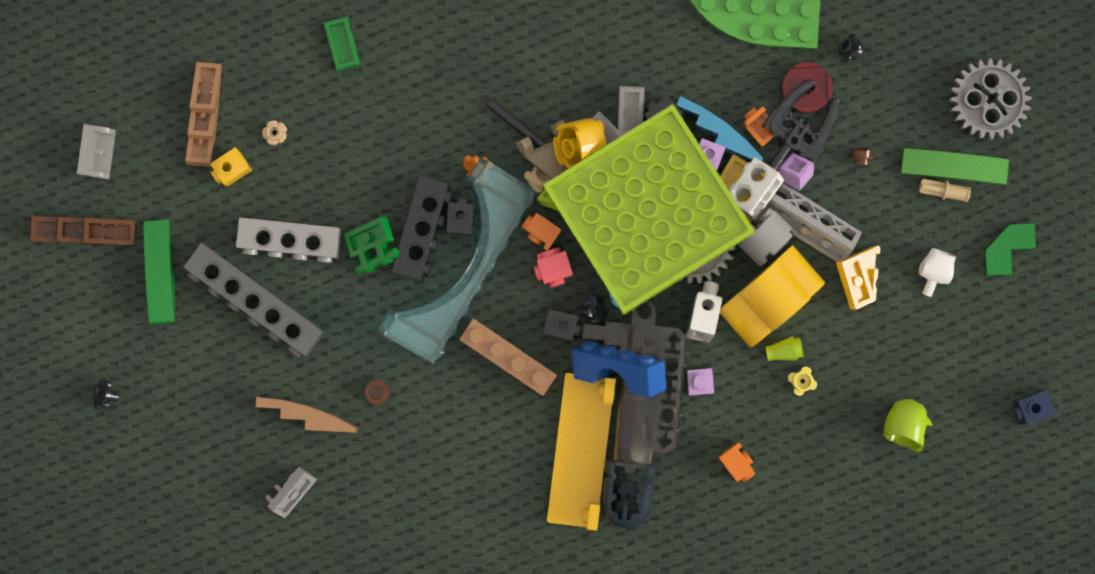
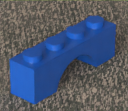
[572,341,666,397]

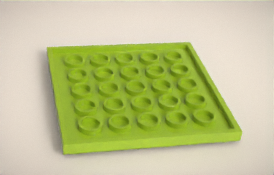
[543,104,755,314]

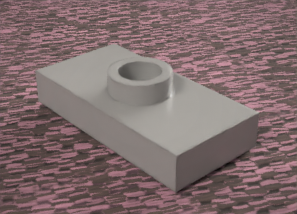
[618,86,645,135]

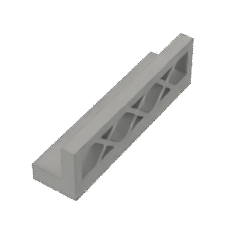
[760,183,862,262]

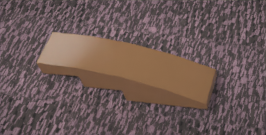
[185,62,222,167]
[256,397,358,433]

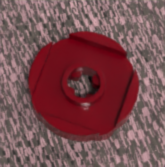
[782,62,833,113]

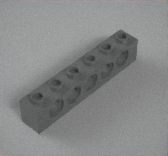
[184,243,325,357]

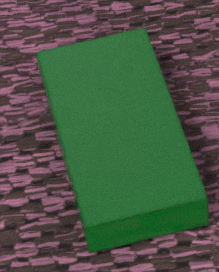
[323,16,361,71]

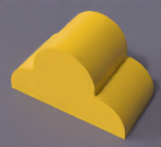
[719,245,826,348]

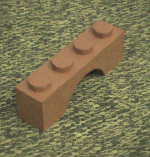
[459,319,557,396]

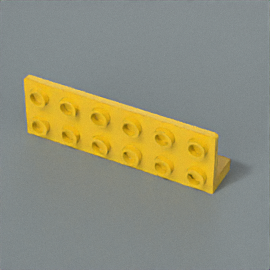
[547,373,616,531]

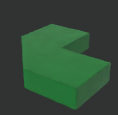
[984,224,1036,276]

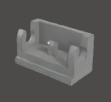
[77,124,116,179]

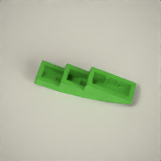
[901,148,1009,185]

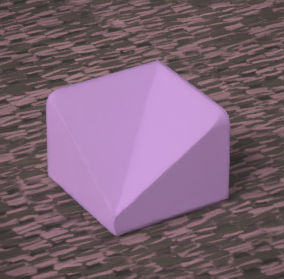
[779,153,814,191]

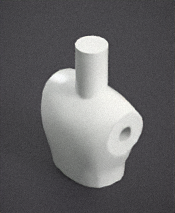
[919,248,956,297]

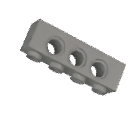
[236,218,342,263]

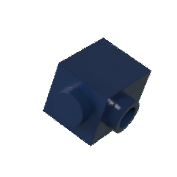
[1012,390,1056,425]

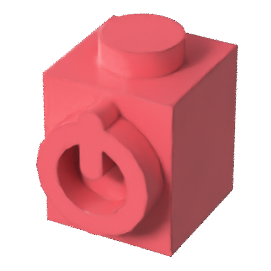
[534,247,573,288]

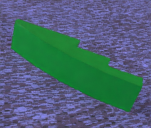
[144,219,175,325]

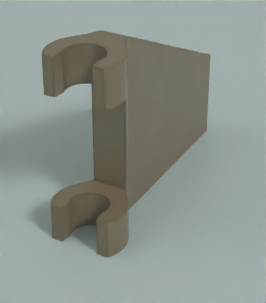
[516,120,568,180]

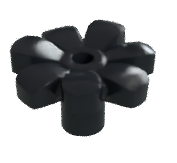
[581,294,608,325]
[93,378,119,411]

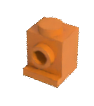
[521,213,562,251]
[717,442,755,482]

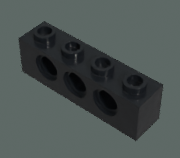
[392,176,453,281]

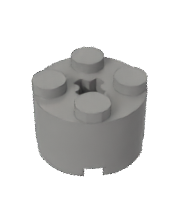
[738,208,795,266]

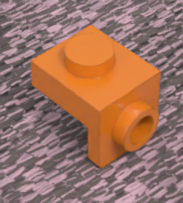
[742,107,774,148]

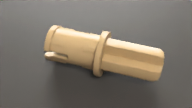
[919,178,971,203]

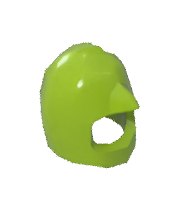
[883,399,933,453]

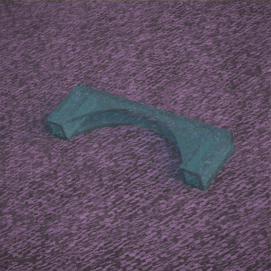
[377,158,536,364]

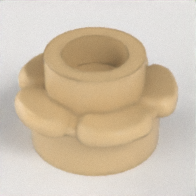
[262,120,287,145]

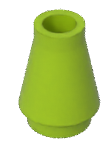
[766,336,804,361]

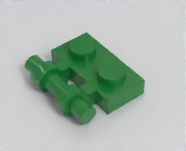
[344,217,399,274]

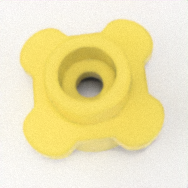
[788,367,817,396]

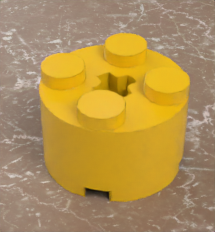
[553,118,607,171]

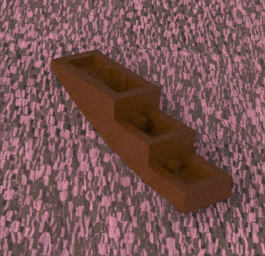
[30,216,135,246]

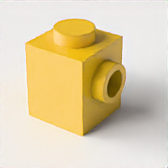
[210,147,252,187]

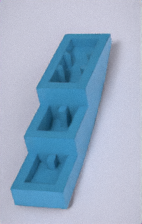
[676,96,763,162]

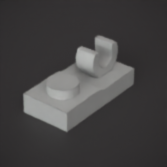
[266,467,317,518]

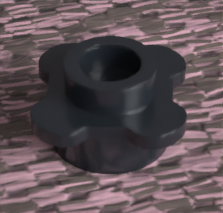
[838,34,863,62]

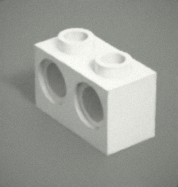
[728,157,784,221]

